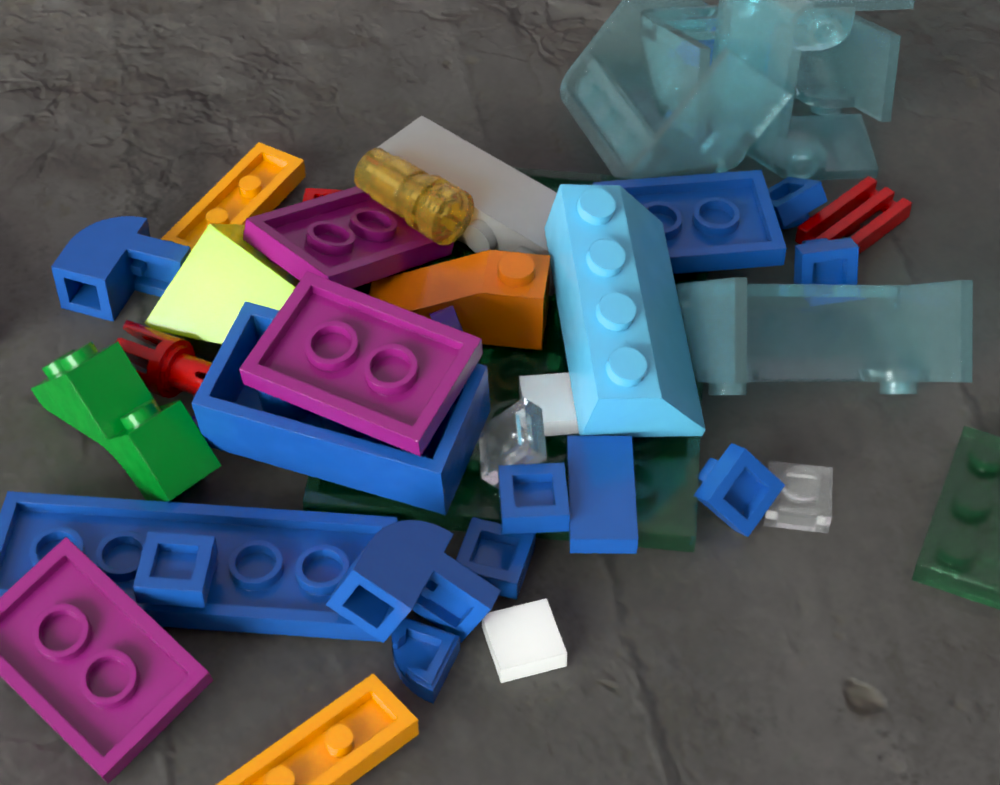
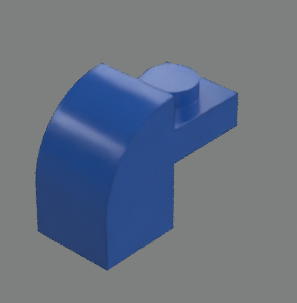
[51,216,191,322]
[326,520,501,643]

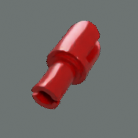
[115,320,212,398]

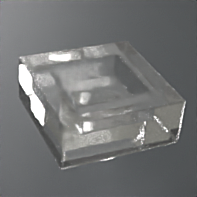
[479,397,547,489]
[763,461,833,533]

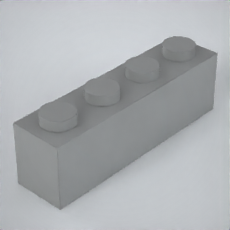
[375,115,557,296]

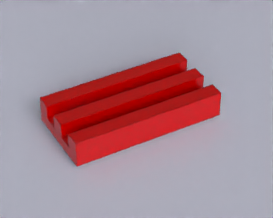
[795,176,912,254]

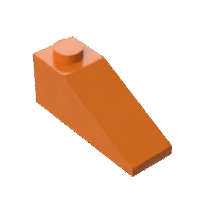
[369,250,551,350]

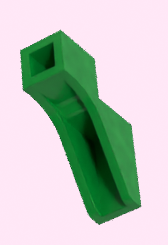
[30,341,222,502]

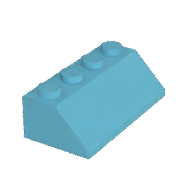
[544,184,706,437]

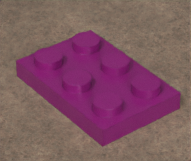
[243,181,456,289]
[239,271,483,457]
[0,537,213,784]

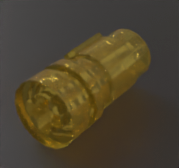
[354,148,474,245]

